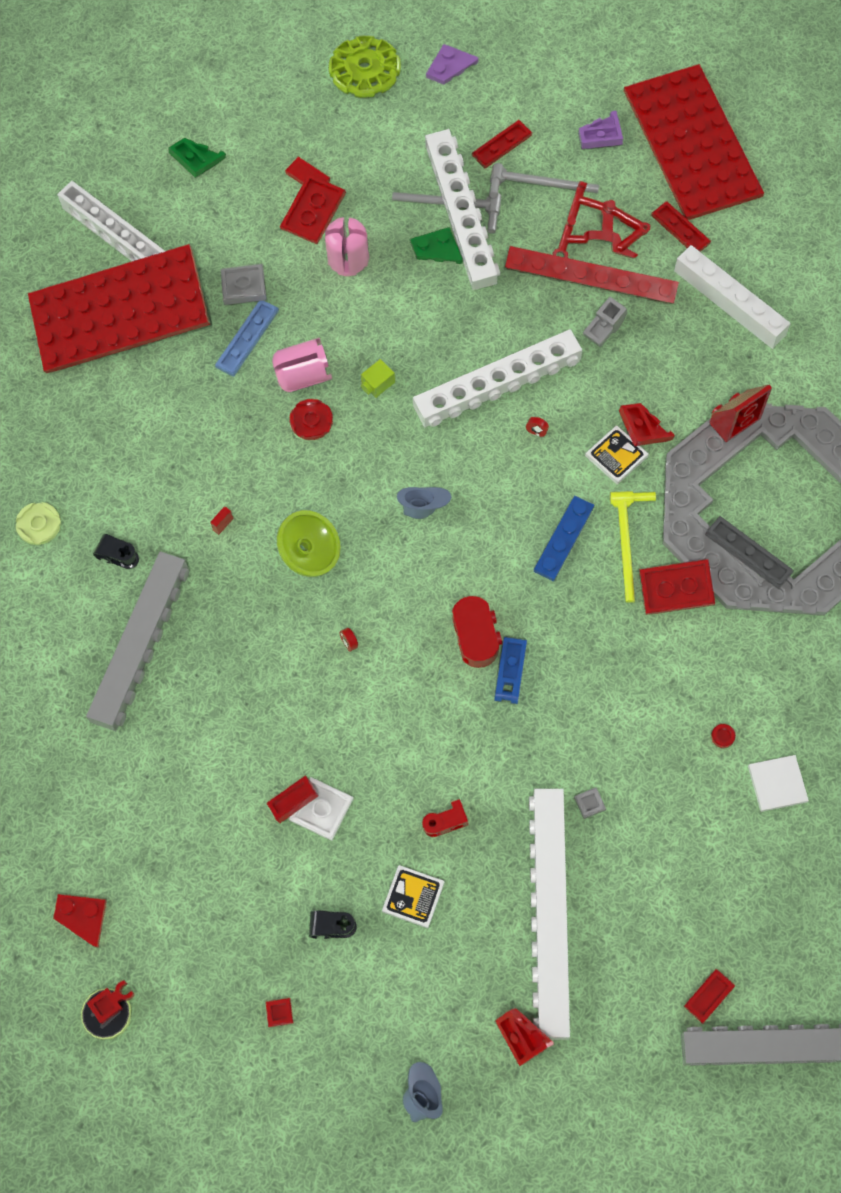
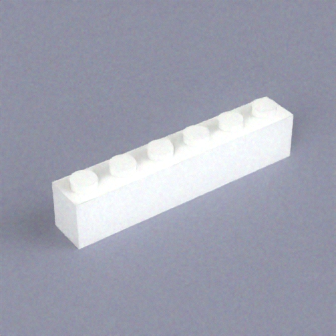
[674,245,790,349]

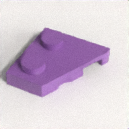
[426,44,479,85]
[578,111,623,149]

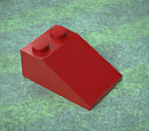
[709,384,772,442]

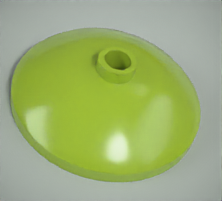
[277,510,341,577]

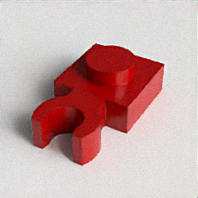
[87,980,135,1025]

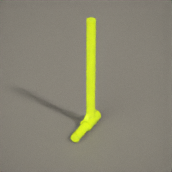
[610,491,656,603]

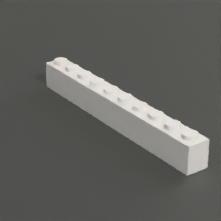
[529,789,570,1040]

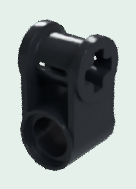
[93,534,139,569]
[309,910,357,939]

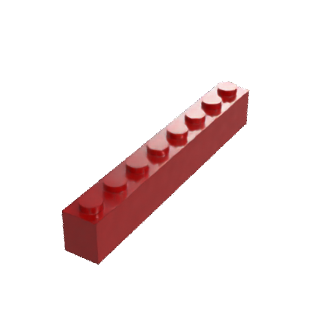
[505,246,679,304]

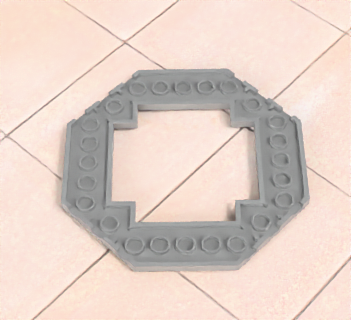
[663,404,841,616]

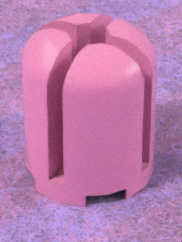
[325,217,369,276]
[272,338,332,392]

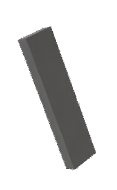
[705,516,794,589]

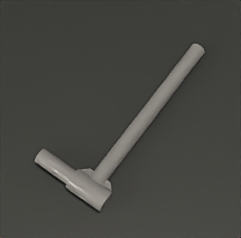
[489,163,599,198]
[392,192,501,234]

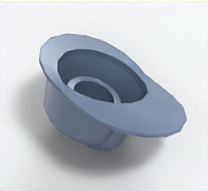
[397,487,452,519]
[403,1062,443,1122]

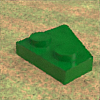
[168,138,226,178]
[410,227,463,264]

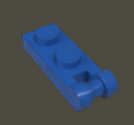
[494,637,527,704]

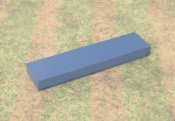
[215,300,279,377]

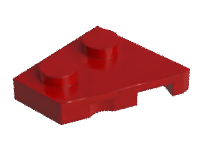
[619,403,675,446]
[53,894,107,948]
[495,1008,554,1066]

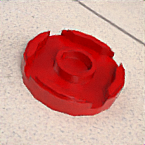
[289,399,333,440]

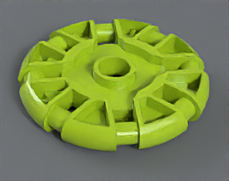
[328,35,401,98]

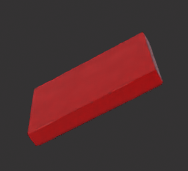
[280,174,346,245]
[639,559,715,615]

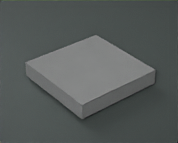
[221,264,267,305]

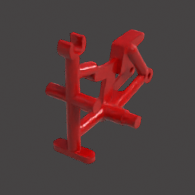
[552,181,651,259]

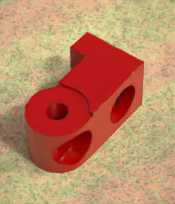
[422,799,469,837]

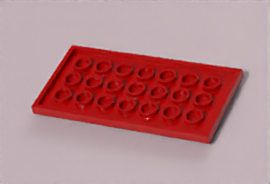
[623,64,764,220]
[27,244,210,373]

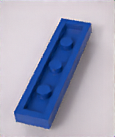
[534,495,595,582]

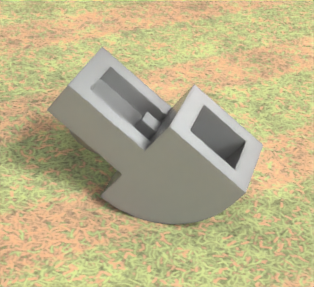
[583,297,627,347]

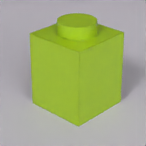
[361,359,395,398]

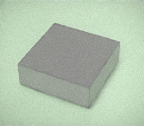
[574,788,606,819]

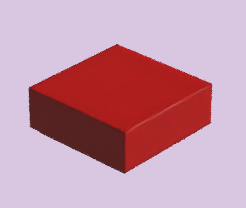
[210,507,233,535]
[265,998,294,1028]

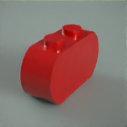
[452,596,502,668]

